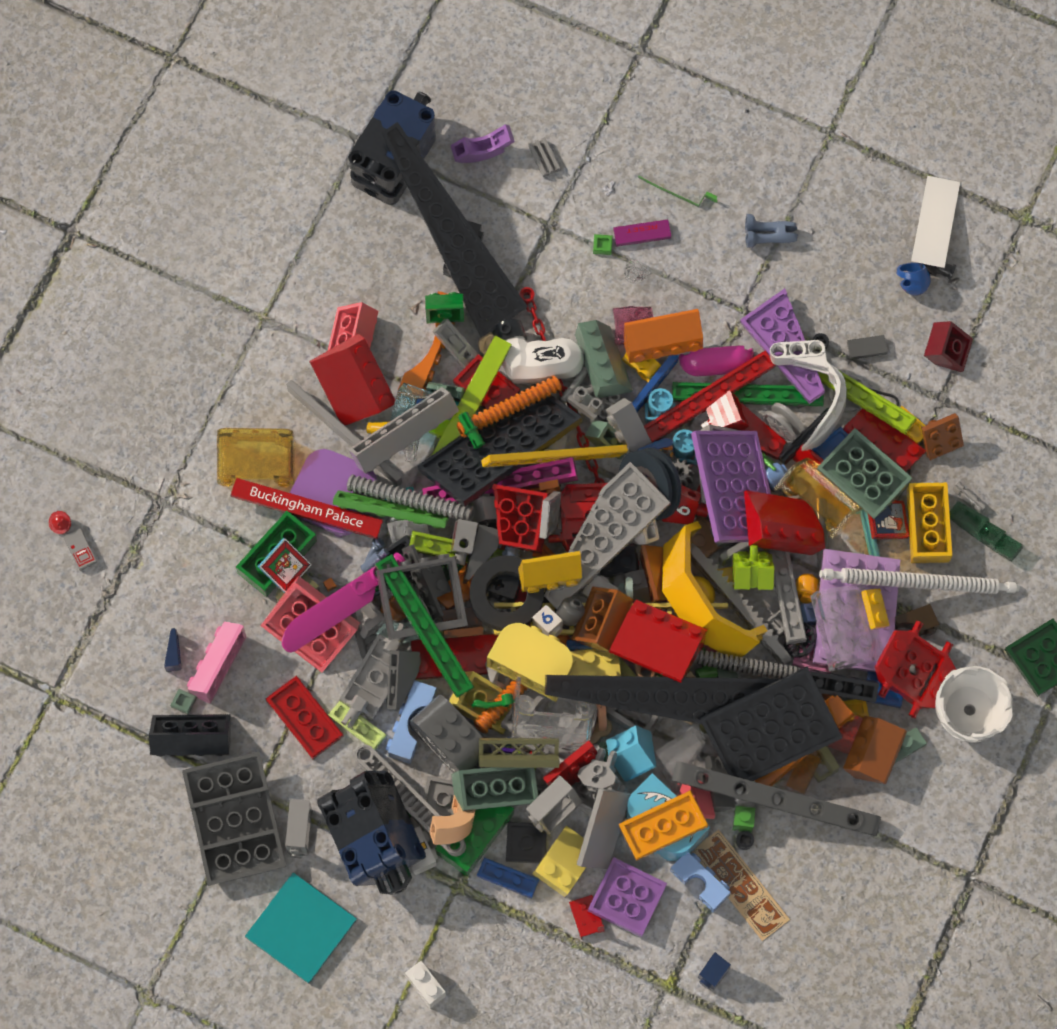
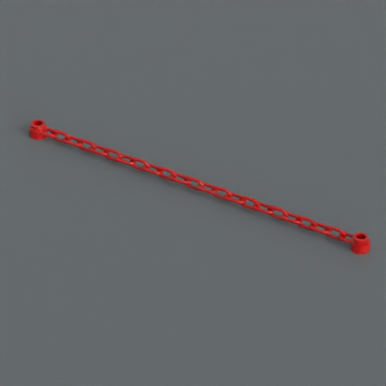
[520,287,639,563]

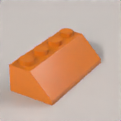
[624,309,703,363]

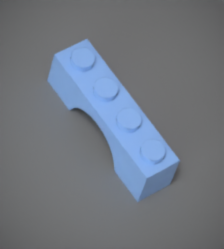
[386,680,437,764]

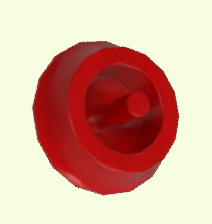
[49,511,71,534]

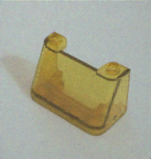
[217,428,296,487]

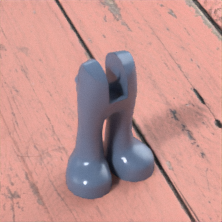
[745,214,798,248]

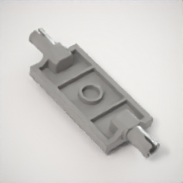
[339,623,409,729]

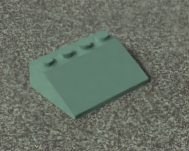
[817,428,912,519]

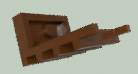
[442,607,484,638]

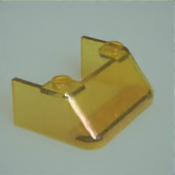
[774,458,863,539]

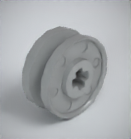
[763,403,804,443]

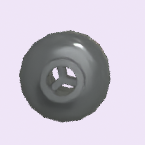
[556,597,585,626]

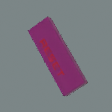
[613,219,671,247]

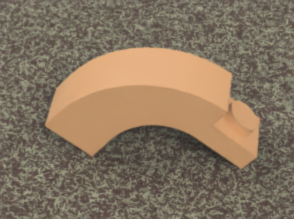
[429,795,475,845]

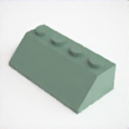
[575,320,633,398]
[451,767,538,811]

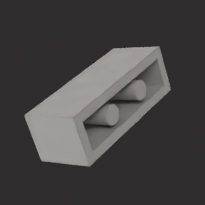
[606,398,652,456]

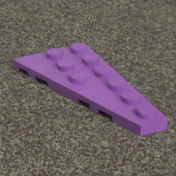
[740,288,825,404]

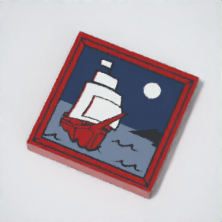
[868,501,910,539]

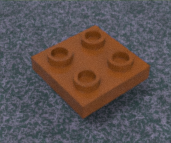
[921,413,964,460]

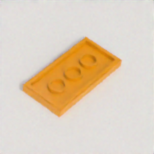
[619,790,708,861]

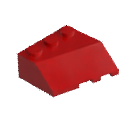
[493,484,550,554]

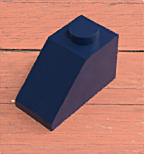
[698,952,731,990]

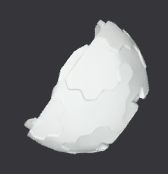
[935,666,1013,743]

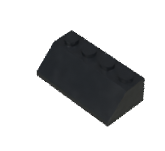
[149,714,231,757]

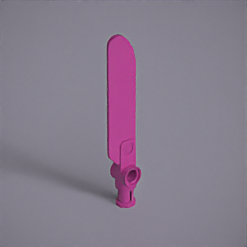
[282,553,405,653]

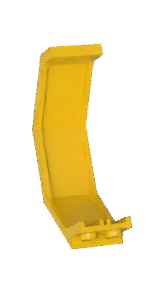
[662,521,768,659]

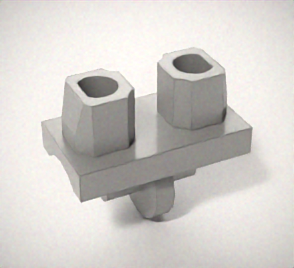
[566,386,605,421]

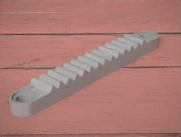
[691,543,792,665]
[355,745,466,856]

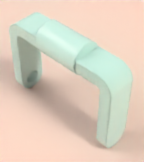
[618,577,633,599]

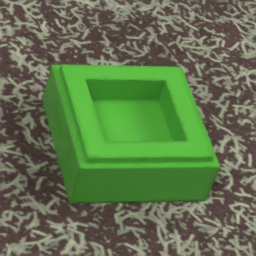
[593,234,613,255]

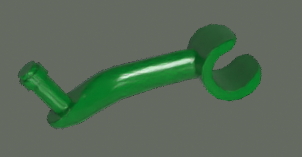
[471,693,514,709]

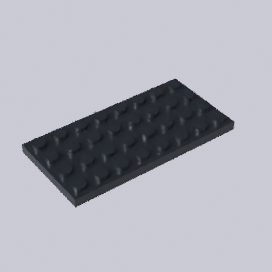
[417,383,583,507]

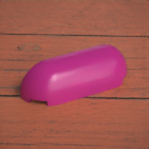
[679,345,754,377]

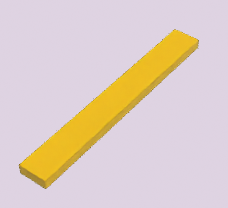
[481,445,628,467]

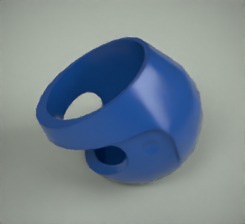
[896,263,931,296]

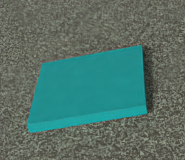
[245,873,357,984]

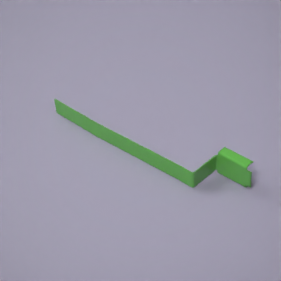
[638,175,718,207]

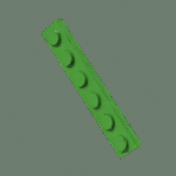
[333,490,449,528]

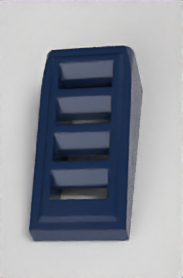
[164,628,182,672]

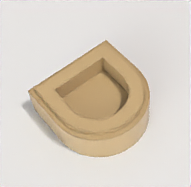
[478,332,494,354]

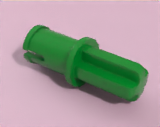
[458,412,485,449]

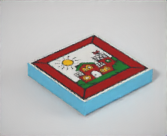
[258,538,311,593]

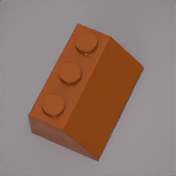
[640,545,669,610]
[571,586,634,653]
[843,716,907,784]

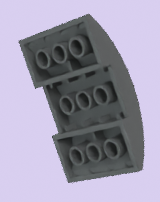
[182,752,286,886]

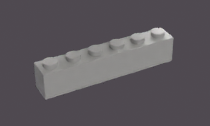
[348,387,459,474]

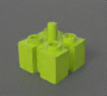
[732,545,774,590]

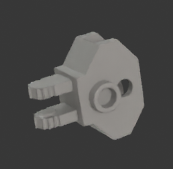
[577,748,621,793]

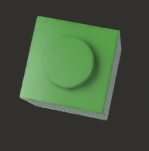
[732,806,755,832]

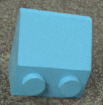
[606,725,657,782]

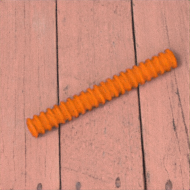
[474,635,571,734]

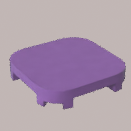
[290,449,377,538]

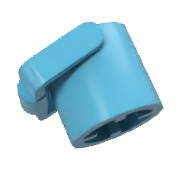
[645,388,675,423]
[673,429,698,465]

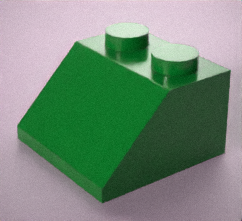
[425,292,464,324]

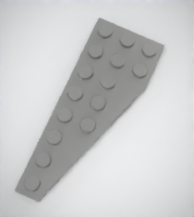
[544,462,671,610]

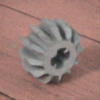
[672,458,695,488]

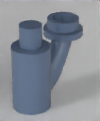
[360,537,389,573]

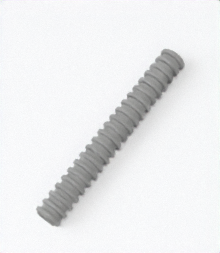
[347,474,475,521]

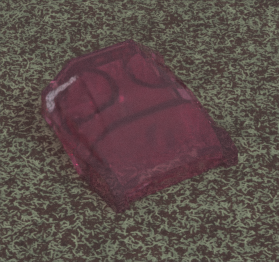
[613,306,653,345]

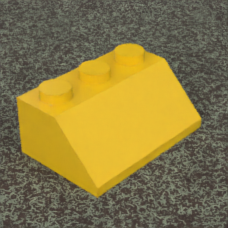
[518,551,582,593]

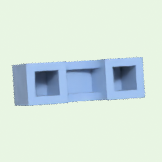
[670,853,730,912]

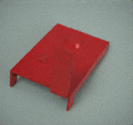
[569,895,605,939]

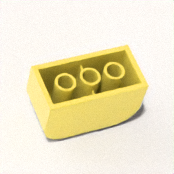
[487,623,573,702]

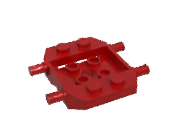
[548,483,607,553]
[875,621,957,719]

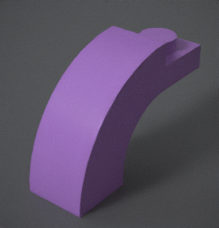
[450,124,515,163]

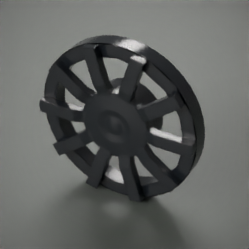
[783,622,817,658]

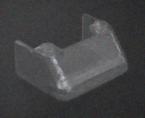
[511,677,595,749]

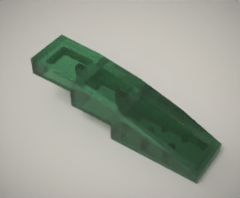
[949,501,1023,562]

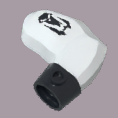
[495,319,584,384]

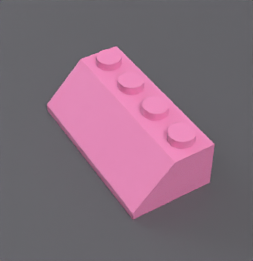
[187,622,246,704]

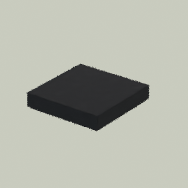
[506,822,547,863]

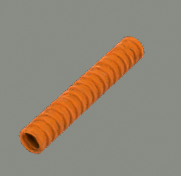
[457,376,562,438]

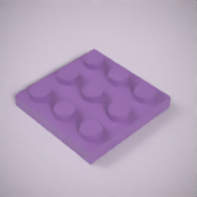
[588,857,667,937]

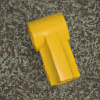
[622,353,661,382]

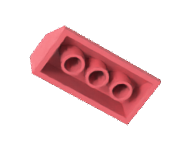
[328,302,378,350]

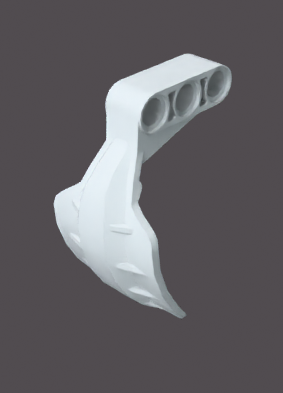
[770,340,846,451]

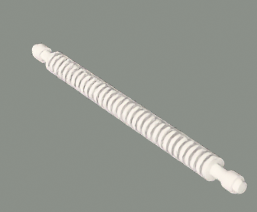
[819,568,1020,594]

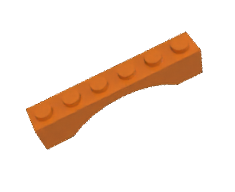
[398,291,455,402]

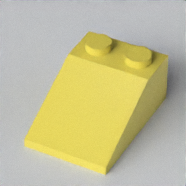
[449,671,517,734]
[532,826,586,897]

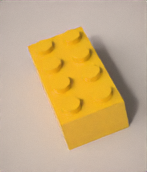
[906,482,952,563]

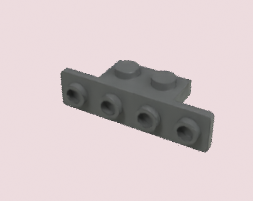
[402,545,452,620]

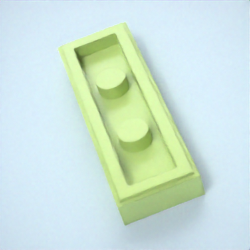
[328,701,386,750]

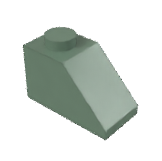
[584,420,624,460]

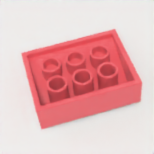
[260,576,360,673]

